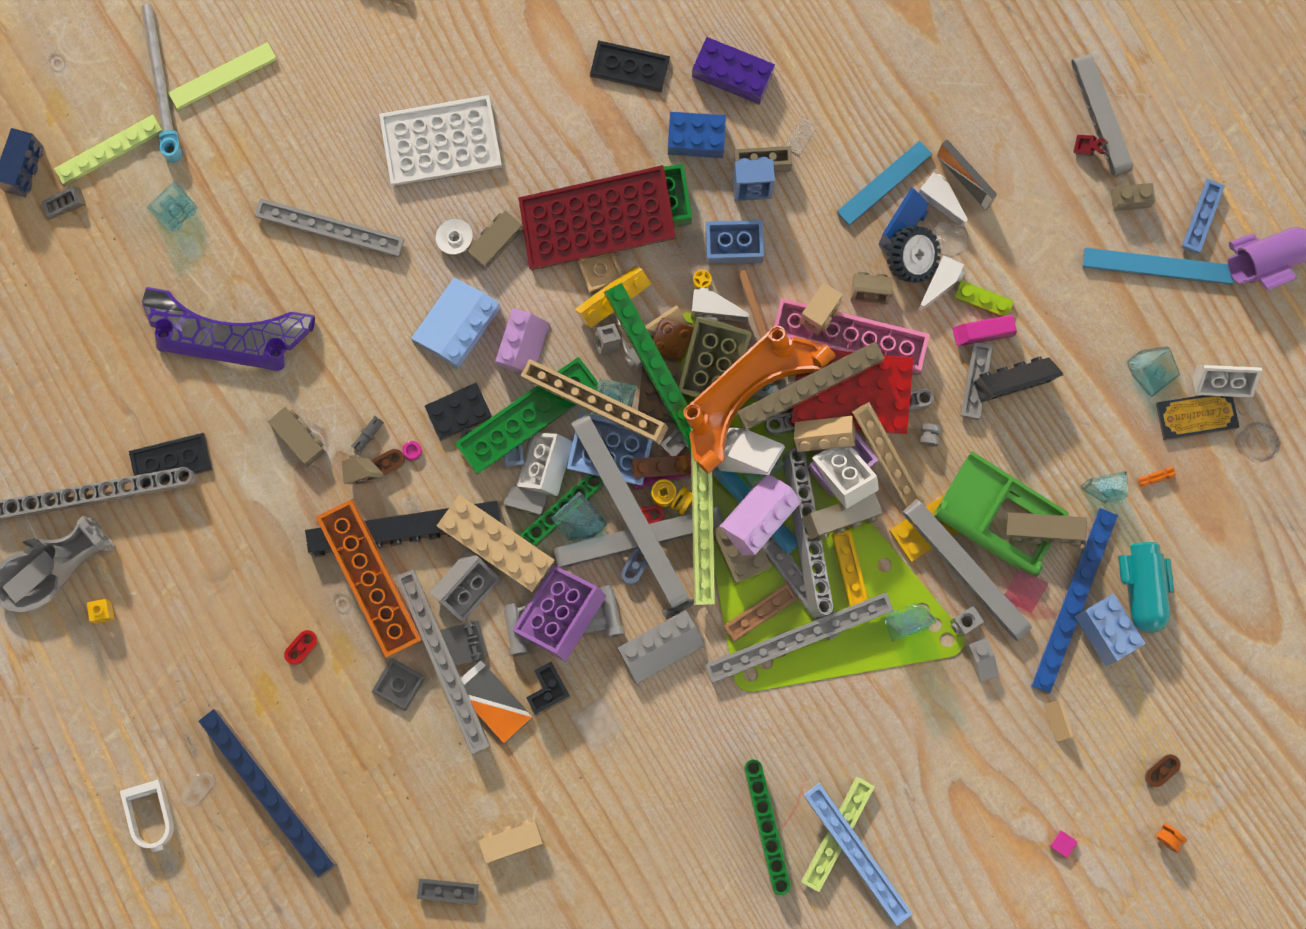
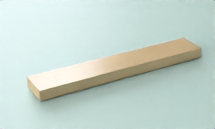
[852,402,924,508]

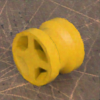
[693,270,712,290]

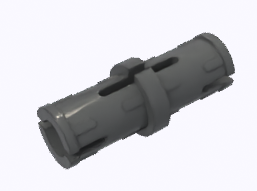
[351,415,384,453]

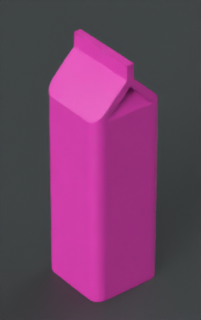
[952,315,1017,346]

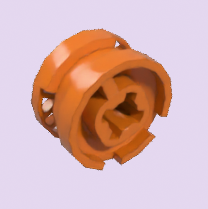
[1155,823,1187,853]

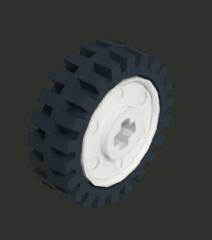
[886,226,941,283]

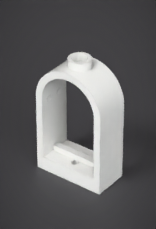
[120,780,174,853]

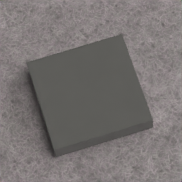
[372,658,426,711]

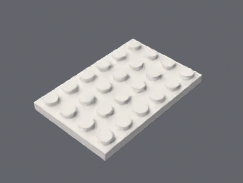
[379,95,502,186]

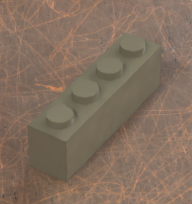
[802,492,883,541]
[1006,512,1087,547]

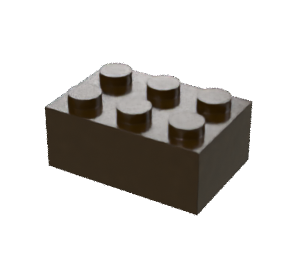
[638,362,681,424]

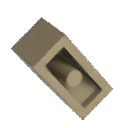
[342,455,384,485]

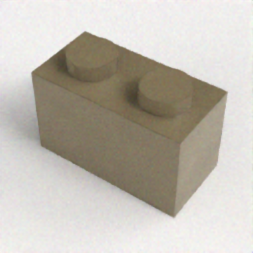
[1111,183,1156,211]

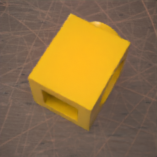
[87,599,115,624]

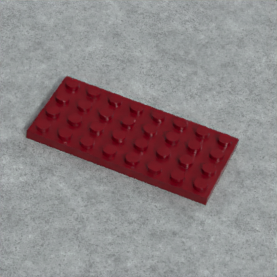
[518,165,677,271]

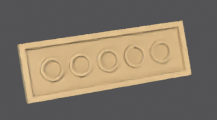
[437,495,555,593]

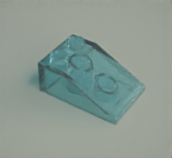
[884,603,937,642]

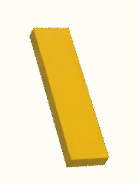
[831,529,868,607]

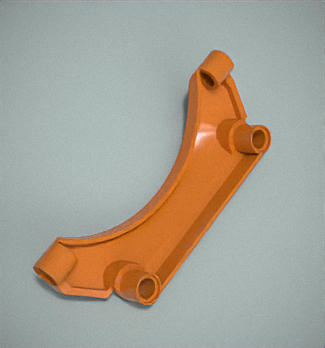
[683,326,836,474]

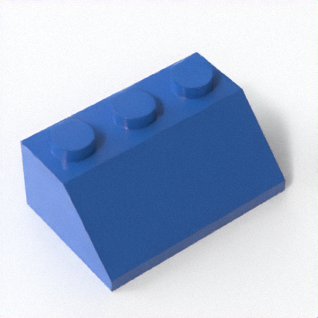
[878,187,928,251]

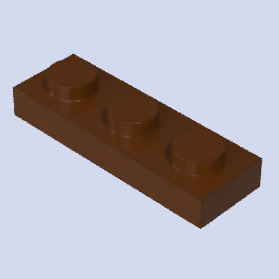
[631,455,690,478]

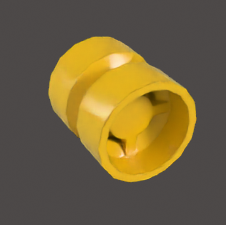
[651,479,676,509]

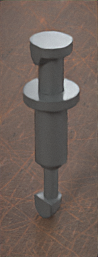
[662,599,694,619]

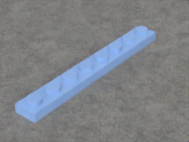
[803,783,912,926]

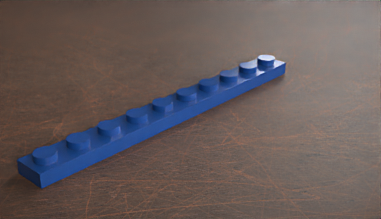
[1031,508,1118,694]

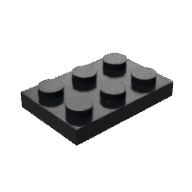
[424,382,492,441]

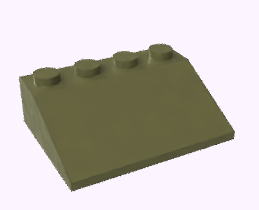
[679,317,752,397]

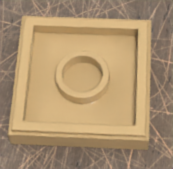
[577,253,623,294]

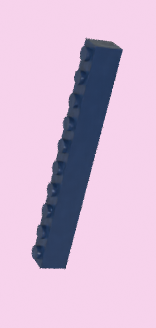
[198,709,338,878]

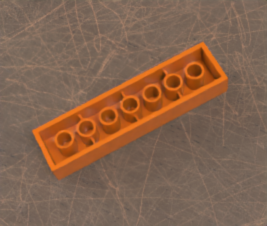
[316,499,422,657]

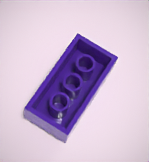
[692,37,775,105]

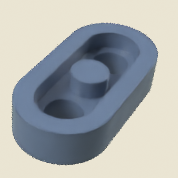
[621,548,648,585]

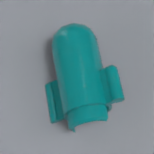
[1118,542,1174,633]

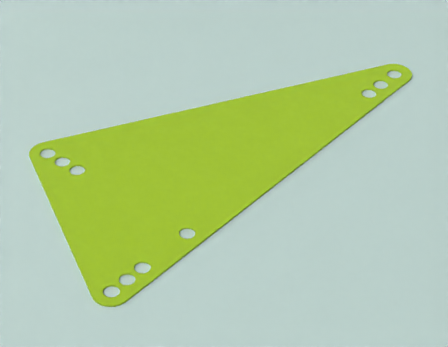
[676,313,965,692]

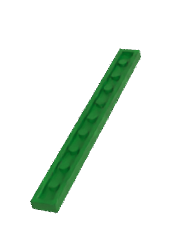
[603,282,691,453]

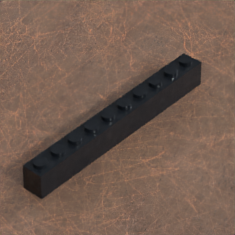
[305,501,501,557]

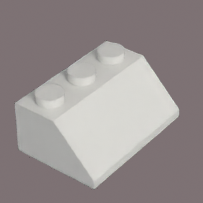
[1193,365,1262,397]
[517,433,573,496]

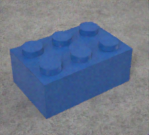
[668,112,726,158]

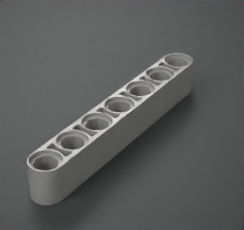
[1071,54,1133,176]

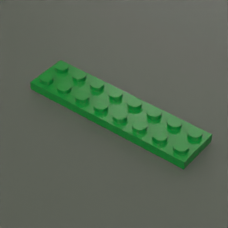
[455,357,601,475]

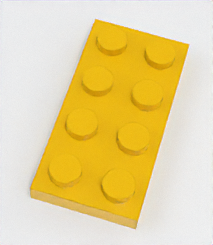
[889,494,958,563]

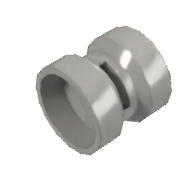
[920,423,941,447]

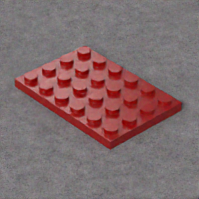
[791,350,914,435]

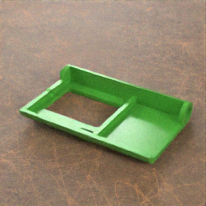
[933,451,1069,578]

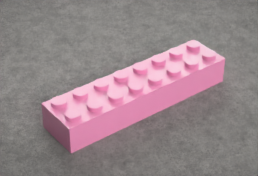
[774,298,930,375]

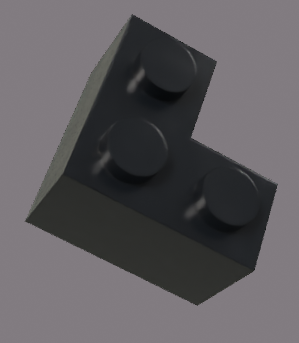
[526,661,571,716]

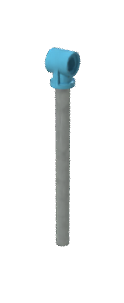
[141,4,183,162]

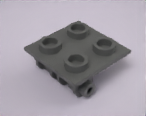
[441,620,487,666]

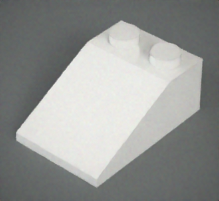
[718,428,785,475]
[812,446,879,509]

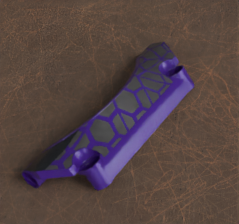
[142,287,315,371]

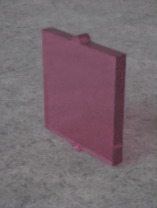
[1005,569,1048,613]

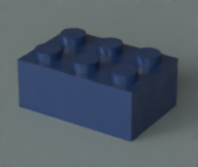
[0,128,44,198]

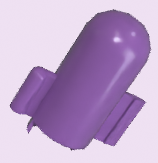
[1228,227,1306,290]

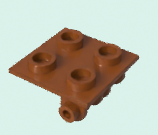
[650,317,694,361]

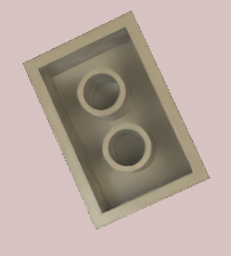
[713,527,771,585]

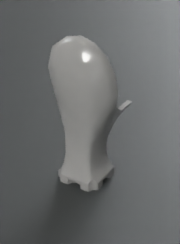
[0,516,115,613]

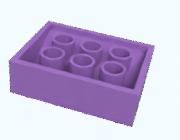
[512,565,606,662]

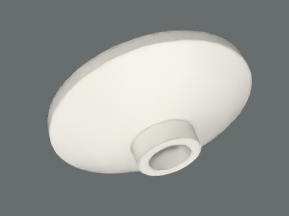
[436,219,473,255]

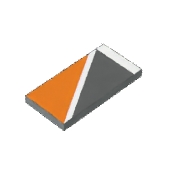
[937,140,997,210]
[461,660,533,744]

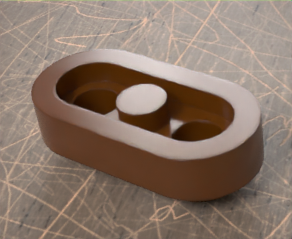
[371,449,405,476]
[1145,754,1181,787]

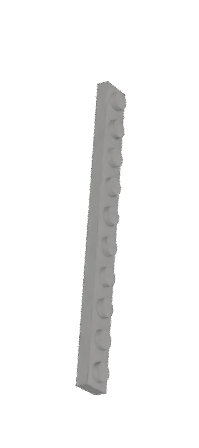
[396,569,491,755]
[705,593,894,683]

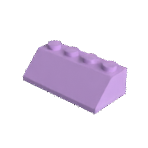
[719,474,802,555]

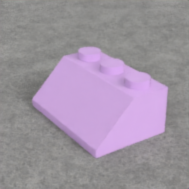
[495,308,550,374]

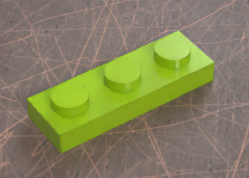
[954,280,1014,317]

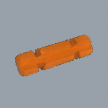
[1138,467,1176,488]

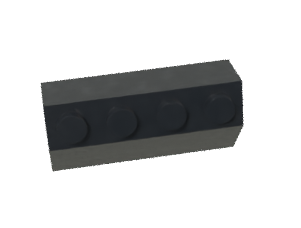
[974,356,1063,403]

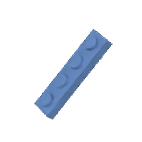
[1181,179,1225,254]

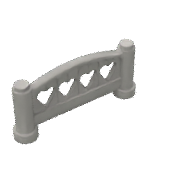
[504,585,625,657]

